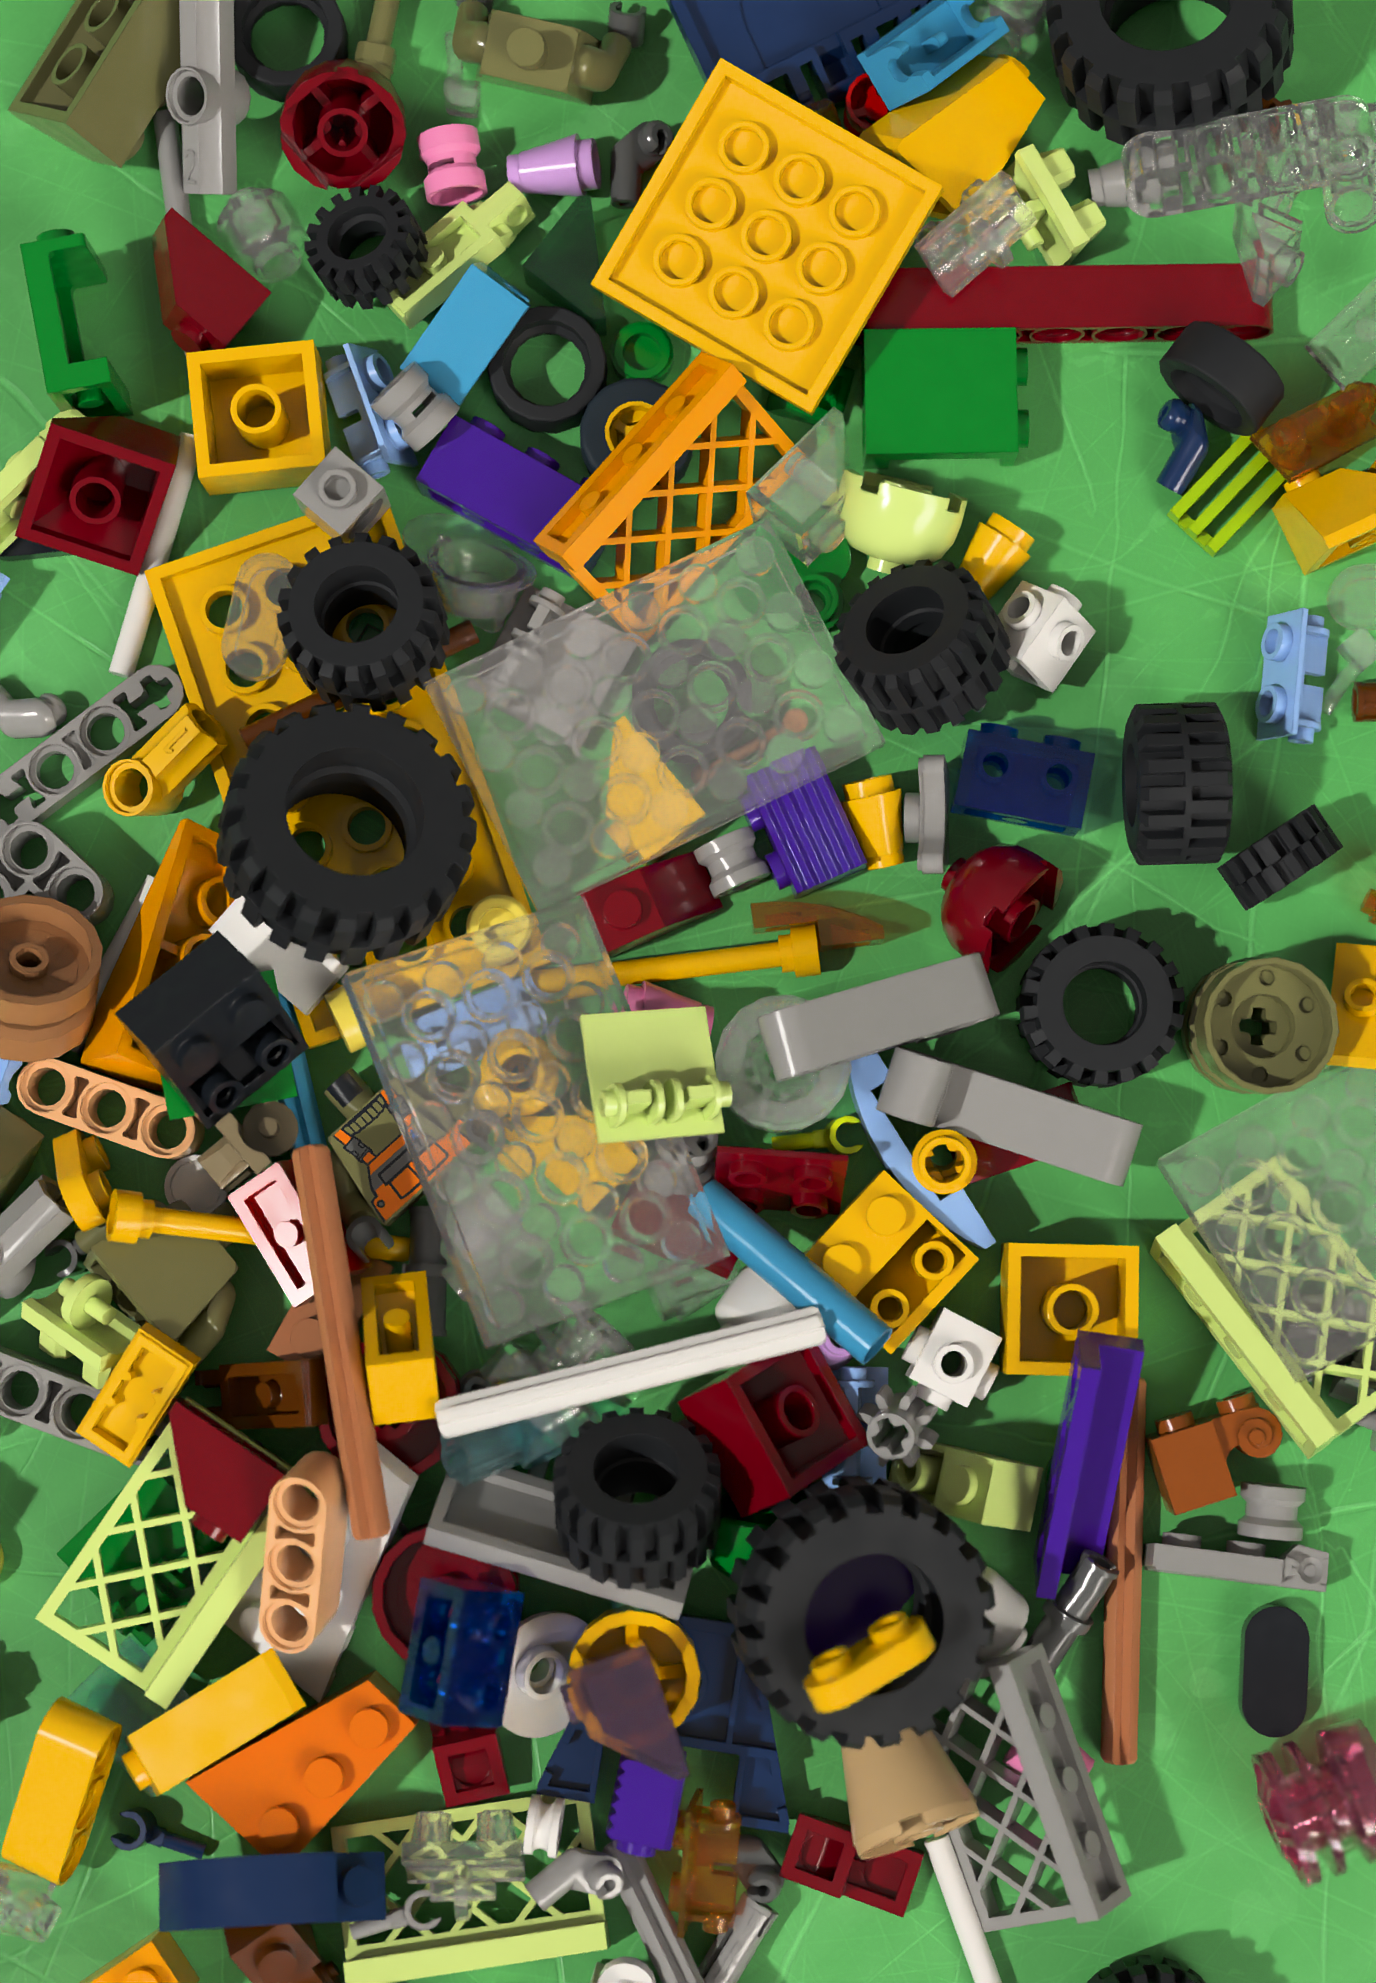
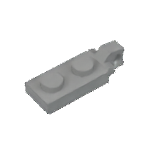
[1142,1532,1329,1592]

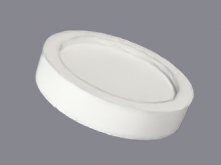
[164,1155,229,1213]

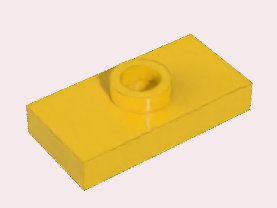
[1326,942,1376,1070]
[75,1322,201,1468]

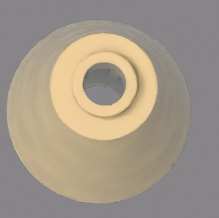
[841,1728,980,1860]

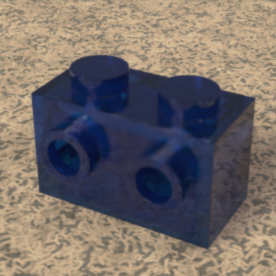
[949,723,1095,837]
[398,1577,525,1728]

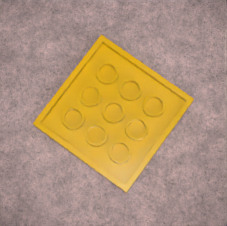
[591,58,943,416]

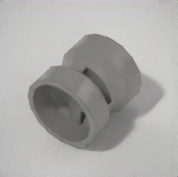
[370,361,460,452]

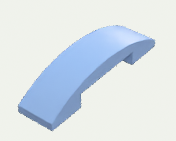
[845,1053,996,1249]

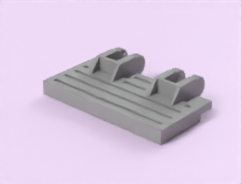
[423,1436,693,1620]

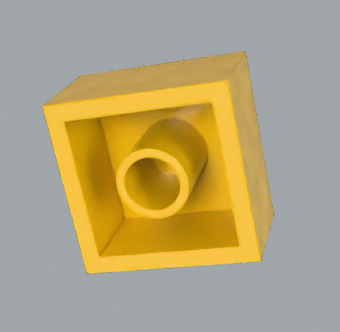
[186,339,331,496]
[999,1243,1139,1376]

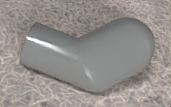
[0,684,67,739]
[524,1847,625,1911]

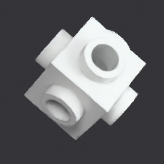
[997,580,1096,693]
[901,1307,1003,1412]

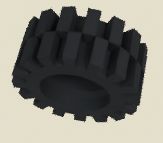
[304,185,428,310]
[1217,804,1343,911]

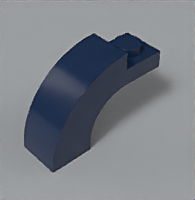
[159,1852,386,1932]

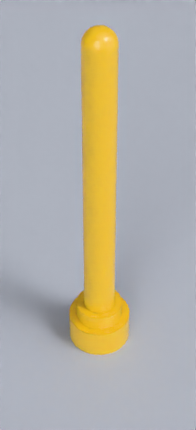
[518,924,821,997]
[106,1189,410,1262]

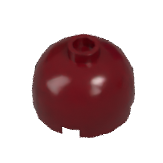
[280,59,407,193]
[941,843,1063,974]

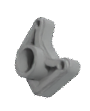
[904,755,950,874]

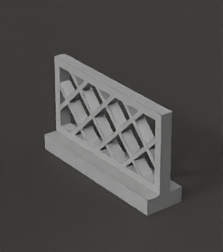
[931,1643,1131,1932]

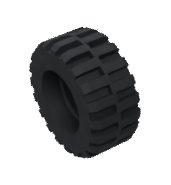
[1046,0,1294,152]
[216,703,477,965]
[727,1476,996,1749]

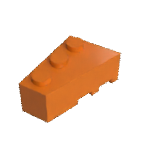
[185,1670,422,1855]

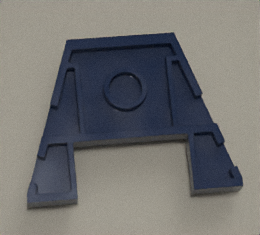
[536,1613,789,1833]

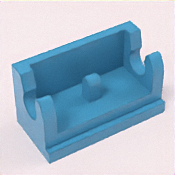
[857,0,1010,111]
[399,262,531,406]

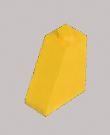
[859,54,1045,224]
[121,1647,306,1796]

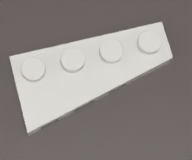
[225,1442,419,1703]

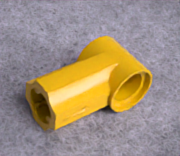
[102,703,228,816]

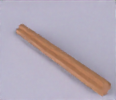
[292,1144,391,1541]
[1100,1377,1147,1765]

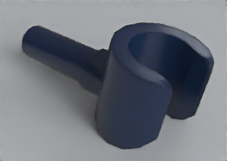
[111,1807,207,1859]

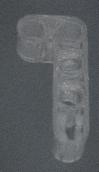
[1121,95,1376,234]

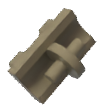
[196,1101,299,1194]

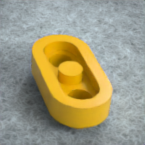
[52,1129,113,1232]
[803,1612,936,1712]

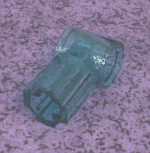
[439,1411,572,1487]

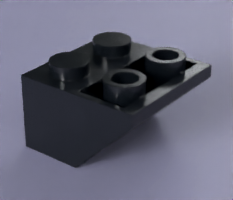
[114,930,309,1130]

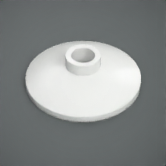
[485,1610,588,1738]

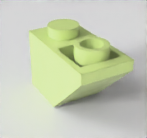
[888,1442,1043,1532]

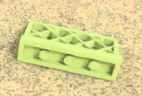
[1149,1156,1376,1460]
[35,1396,313,1709]
[330,1795,611,1983]

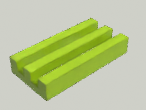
[1167,426,1301,558]

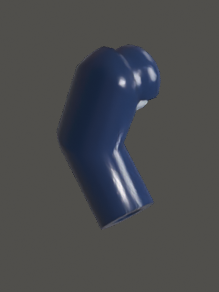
[1156,399,1209,496]

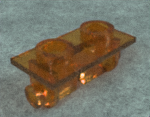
[1250,381,1376,484]
[668,1788,742,1938]

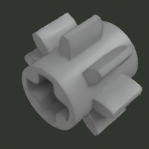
[857,1384,939,1468]

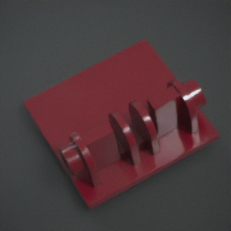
[715,1145,849,1219]

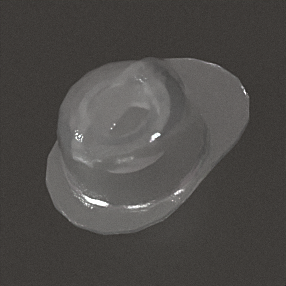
[402,513,537,633]

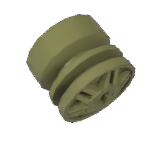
[1180,957,1339,1094]

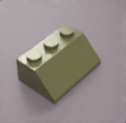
[8,0,180,168]

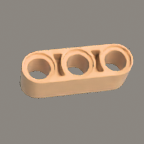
[16,1059,205,1160]
[259,1451,348,1653]

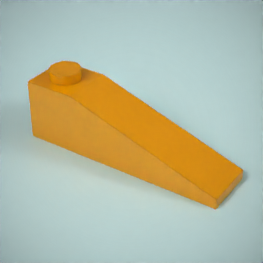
[80,818,235,1092]

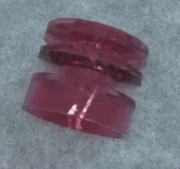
[1251,1716,1376,1889]

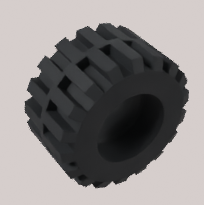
[277,533,450,712]
[833,559,1011,735]
[1122,702,1233,865]
[1016,923,1185,1088]
[553,1407,721,1590]

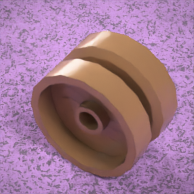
[0,895,103,1063]

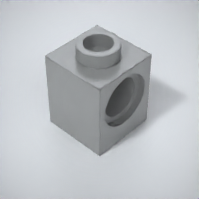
[293,446,391,543]

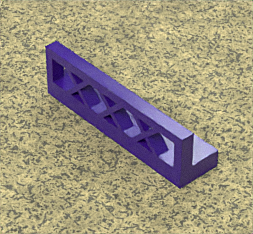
[1033,1330,1145,1600]

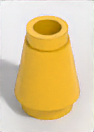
[959,512,1035,601]
[840,774,905,870]
[912,1129,977,1194]

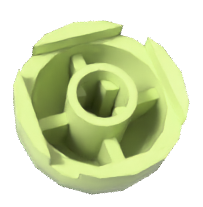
[838,469,968,574]

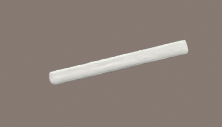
[435,1307,826,1439]

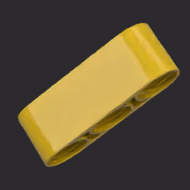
[1,1696,122,1886]

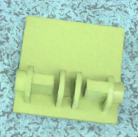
[579,1006,732,1144]

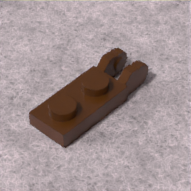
[194,1358,329,1430]

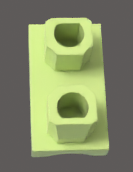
[993,143,1106,266]
[21,1273,141,1389]

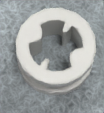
[523,1794,565,1859]

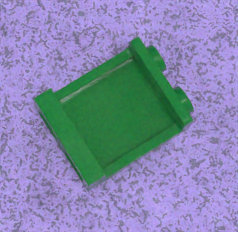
[20,229,133,417]
[861,327,1030,469]

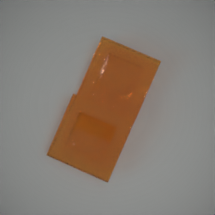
[750,901,885,952]

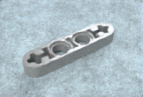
[0,665,188,837]

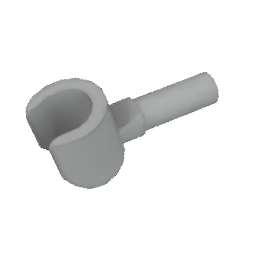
[350,1890,442,1940]

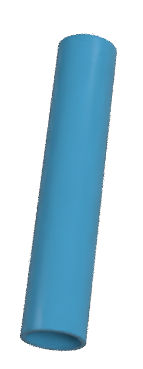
[686,1179,892,1364]

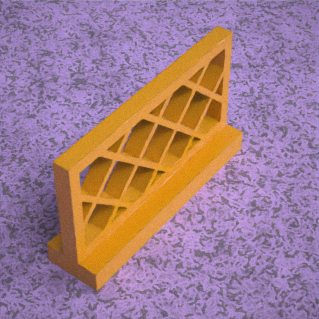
[533,351,808,647]

